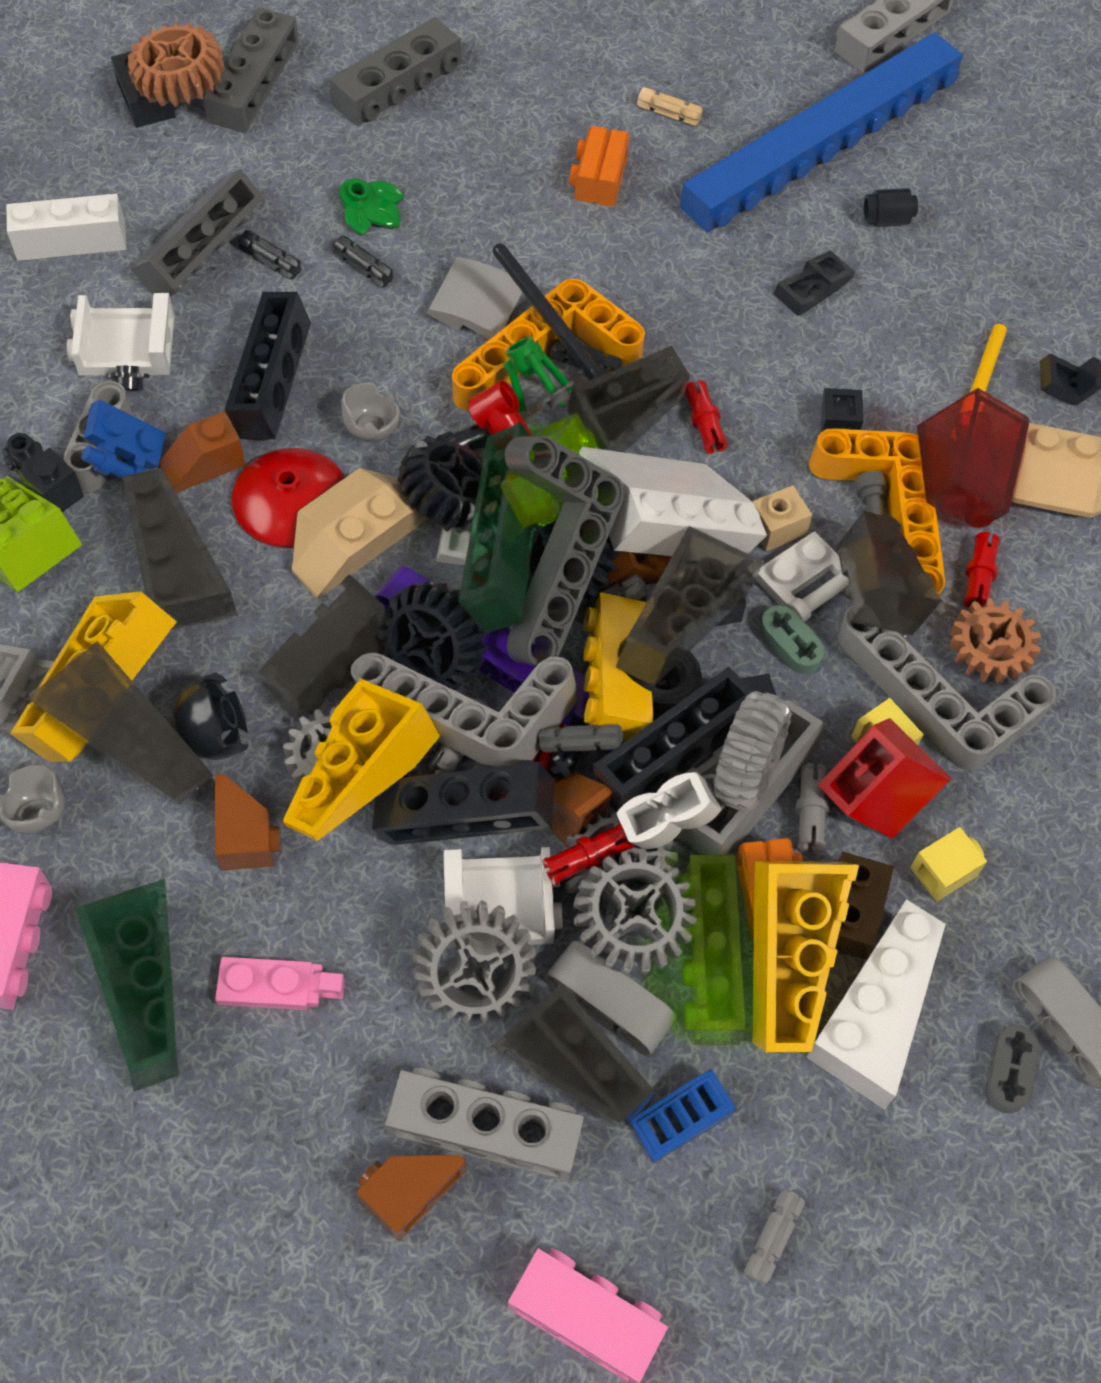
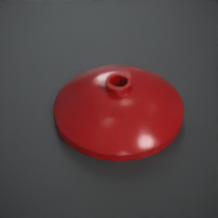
[232,448,345,548]

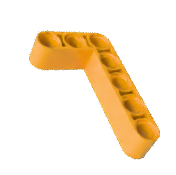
[452,279,645,411]
[808,429,945,615]

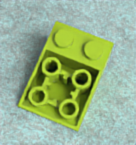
[0,476,82,593]

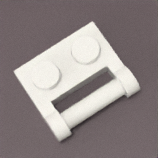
[754,531,862,622]

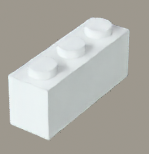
[6,194,127,261]

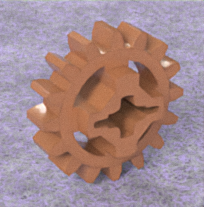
[949,598,1041,685]

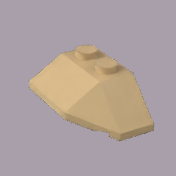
[975,423,1101,518]
[292,468,429,600]

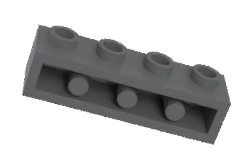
[202,7,299,133]
[130,168,264,296]

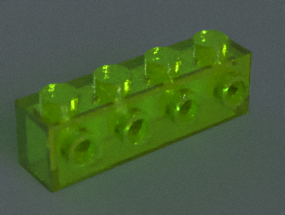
[500,413,597,528]
[678,855,746,1045]

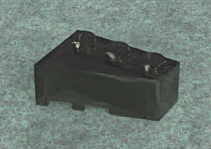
[259,574,387,721]

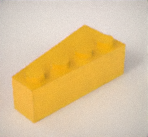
[10,591,177,762]
[752,861,859,1052]

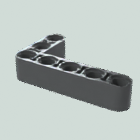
[505,436,624,666]

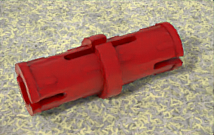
[683,380,728,454]
[963,532,1001,608]
[542,822,634,885]

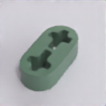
[760,605,825,674]

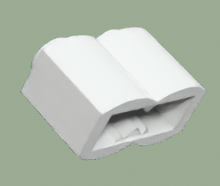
[617,773,721,849]

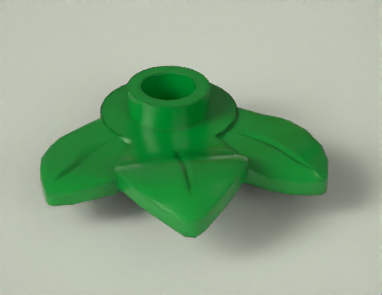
[339,178,404,236]

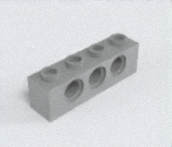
[834,0,953,73]
[385,1068,584,1182]

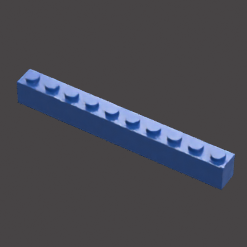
[680,32,963,233]

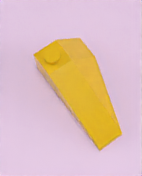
[283,679,440,841]

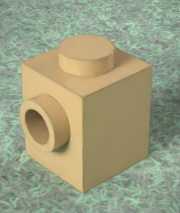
[752,485,813,552]

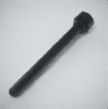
[492,243,618,398]

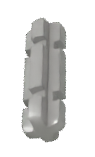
[744,1189,805,1285]

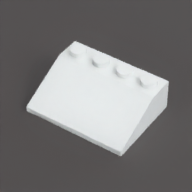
[579,447,767,562]

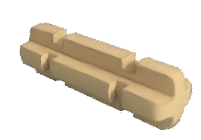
[637,87,703,126]

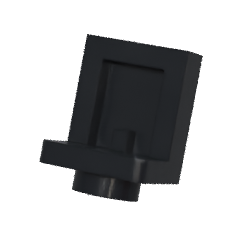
[1040,353,1101,406]

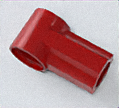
[468,380,533,458]

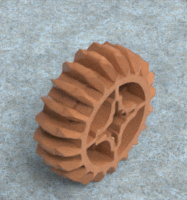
[128,22,224,107]

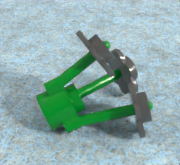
[503,336,590,425]

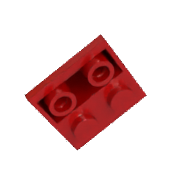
[818,718,952,839]

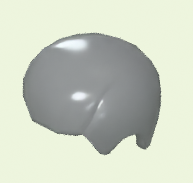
[341,382,401,441]
[0,765,65,834]

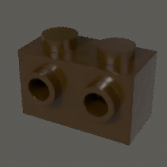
[835,851,894,960]

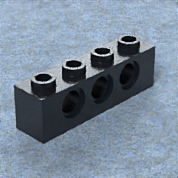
[224,292,311,440]
[593,667,754,812]
[372,760,554,845]

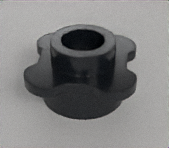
[106,365,150,390]

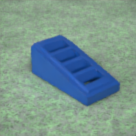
[629,1069,736,1163]

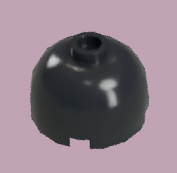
[170,672,248,760]

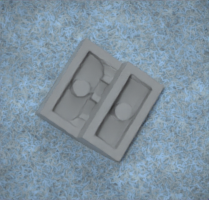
[427,257,522,340]
[0,644,54,734]

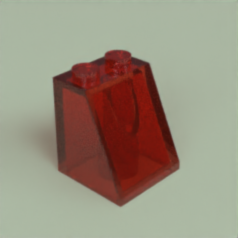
[917,388,1029,528]

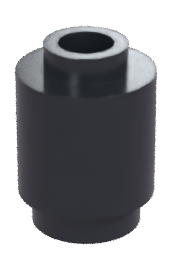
[863,188,918,226]

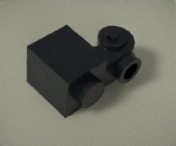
[1,433,84,512]

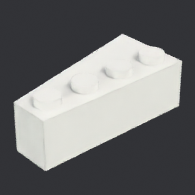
[806,899,946,1110]

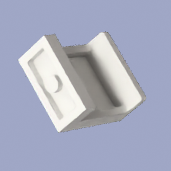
[67,293,175,375]
[444,847,563,948]

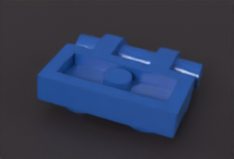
[81,399,165,492]

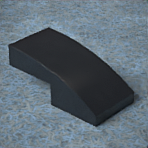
[773,250,855,316]
[821,388,864,455]

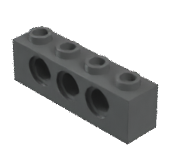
[329,17,462,127]

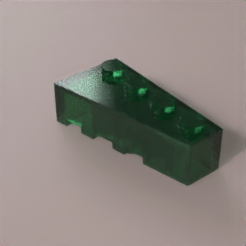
[76,879,179,1092]

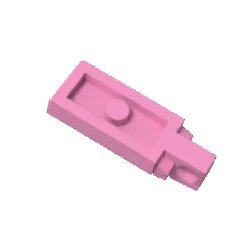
[215,957,345,1010]

